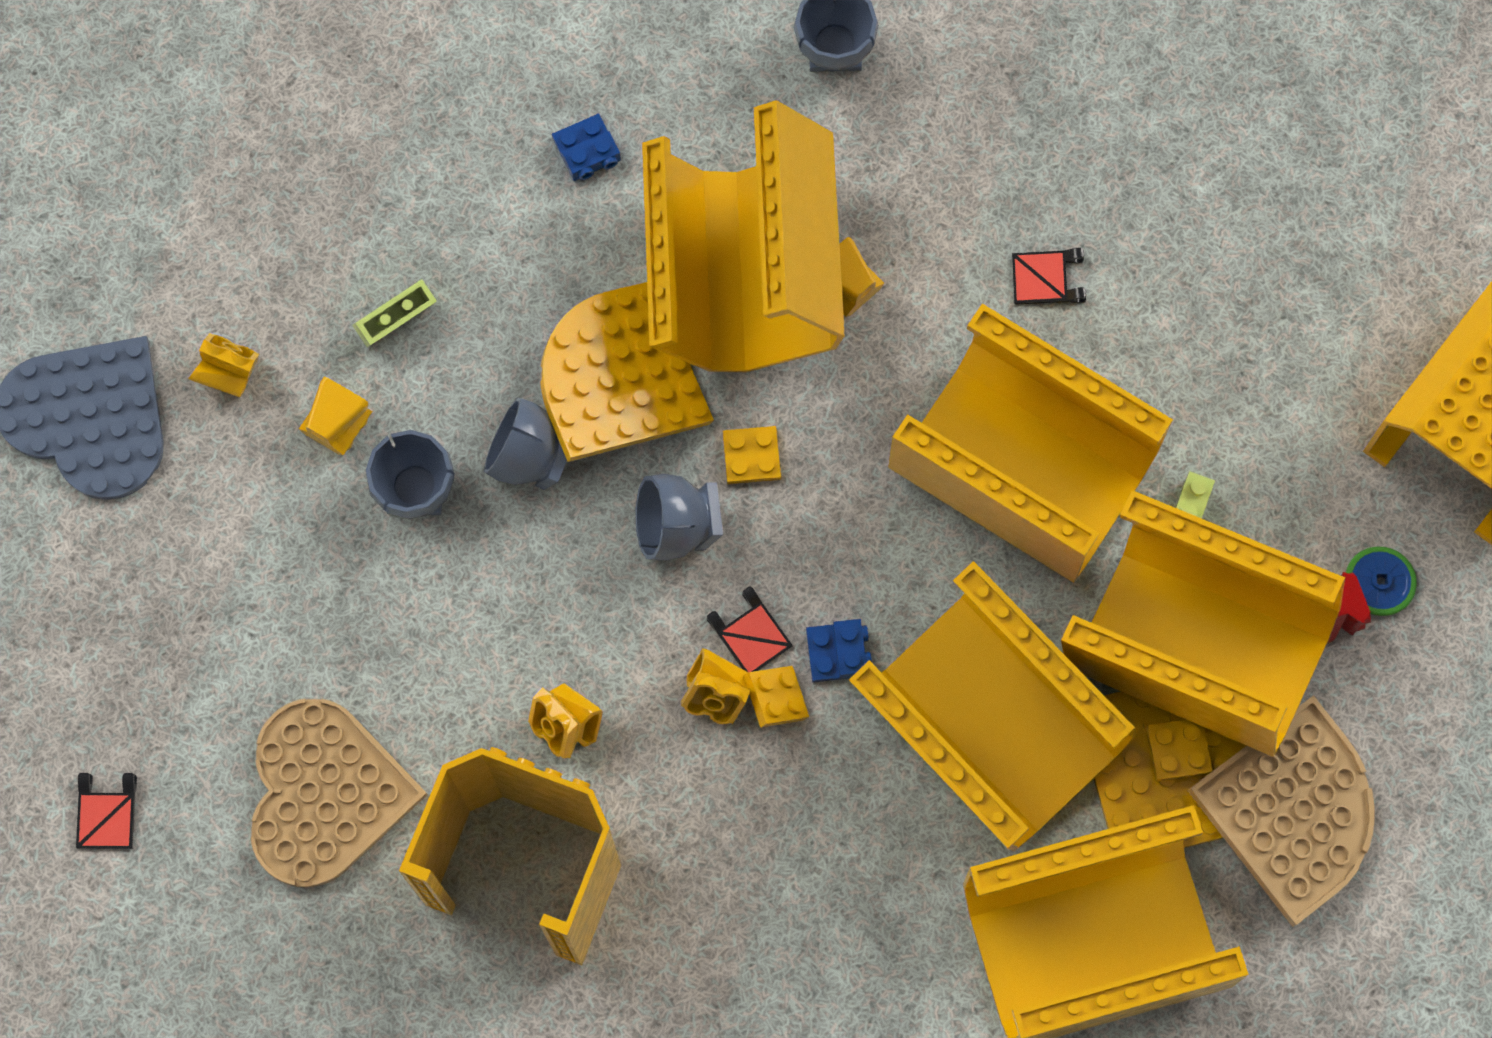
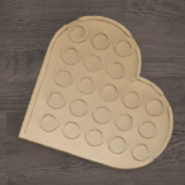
[251,699,428,888]

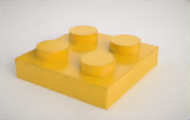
[723,426,781,485]
[744,666,809,728]
[1146,720,1212,782]

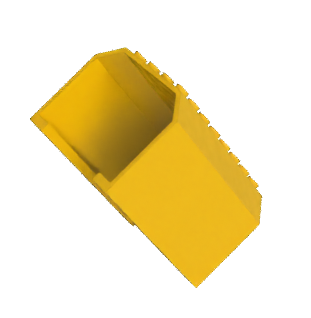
[642,100,845,372]
[1363,281,1492,545]
[888,304,1173,583]
[1061,490,1345,757]
[849,561,1137,851]
[399,747,621,965]
[963,805,1249,1038]

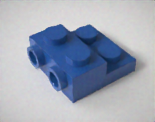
[552,113,621,181]
[806,619,872,683]

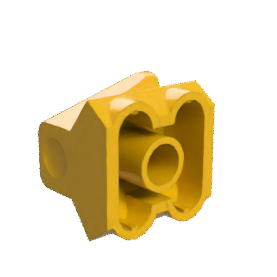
[839,237,884,317]
[188,333,260,397]
[299,376,373,455]
[681,648,750,724]
[528,683,603,758]

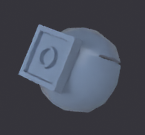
[793,0,879,72]
[484,397,567,490]
[366,430,455,519]
[635,474,723,561]

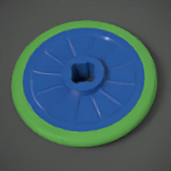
[1346,547,1417,616]

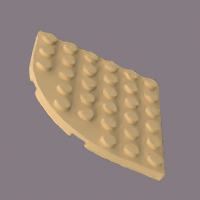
[1187,695,1375,927]

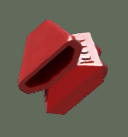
[1327,572,1371,644]

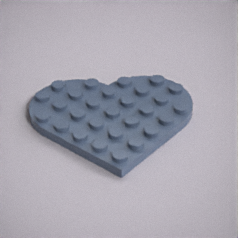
[0,336,164,500]

